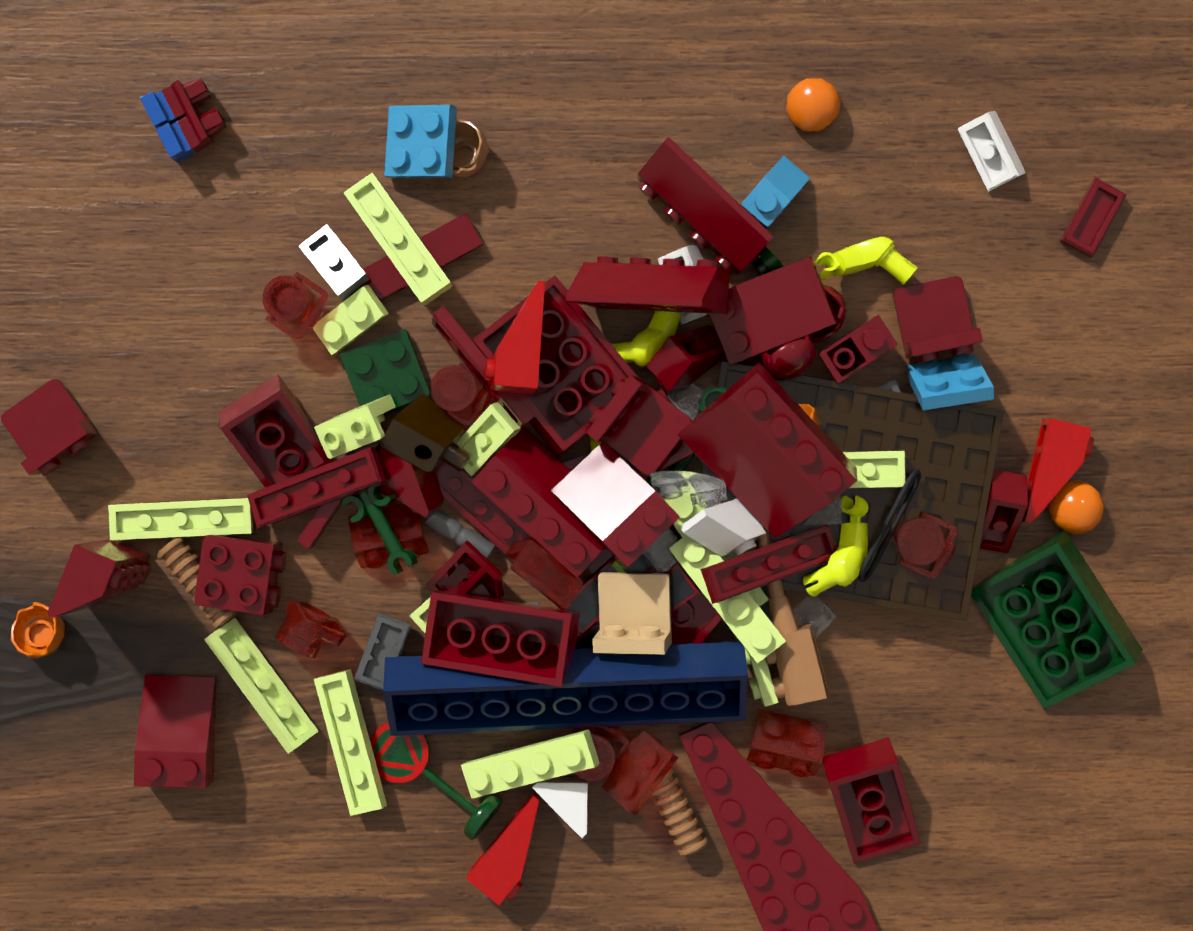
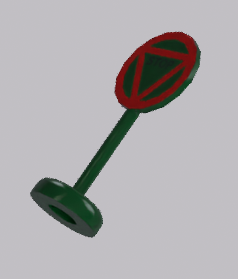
[370,723,503,841]

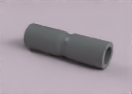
[425,509,495,558]

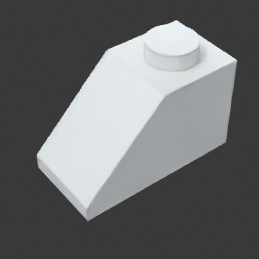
[680,498,766,557]

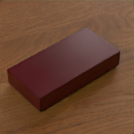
[1060,178,1127,258]

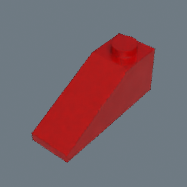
[485,281,545,395]
[1021,418,1094,524]
[466,791,540,906]

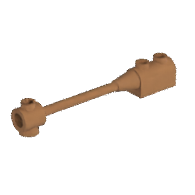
[756,524,829,706]

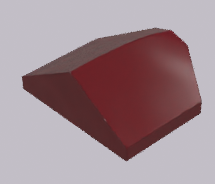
[425,540,504,600]

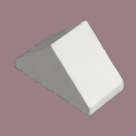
[532,777,588,838]

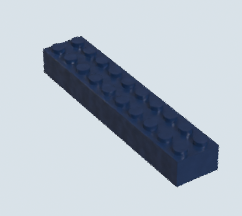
[383,642,748,736]

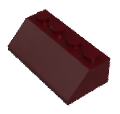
[637,137,774,275]
[566,256,730,314]
[472,428,605,578]
[47,539,151,618]
[421,591,580,687]

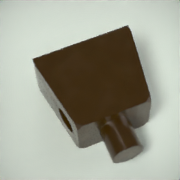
[379,393,472,472]

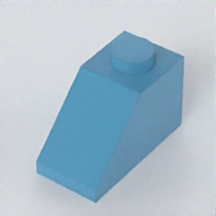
[740,156,810,230]

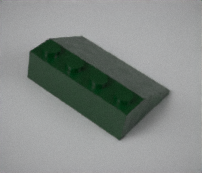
[971,531,1143,709]

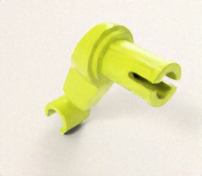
[814,237,918,285]
[612,311,682,367]
[803,495,869,597]

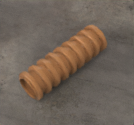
[157,537,239,628]
[639,757,708,856]

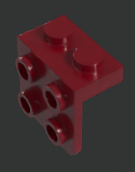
[893,276,983,363]
[586,375,692,476]
[1,379,98,476]
[194,535,286,615]

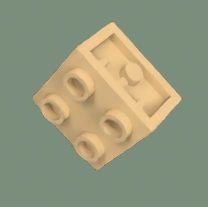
[593,572,672,655]

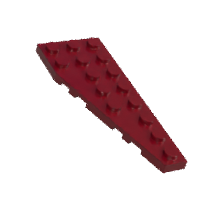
[679,722,878,931]

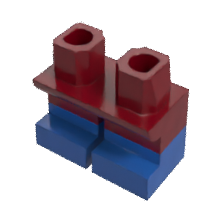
[139,78,227,163]

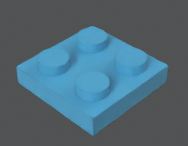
[384,105,457,179]
[906,354,994,410]

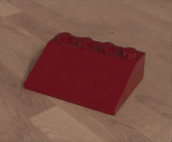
[472,275,638,457]
[678,363,857,538]

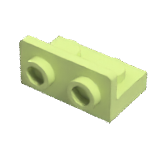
[314,394,396,459]

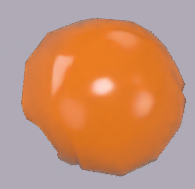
[786,78,841,132]
[1048,480,1104,535]
[11,602,65,658]

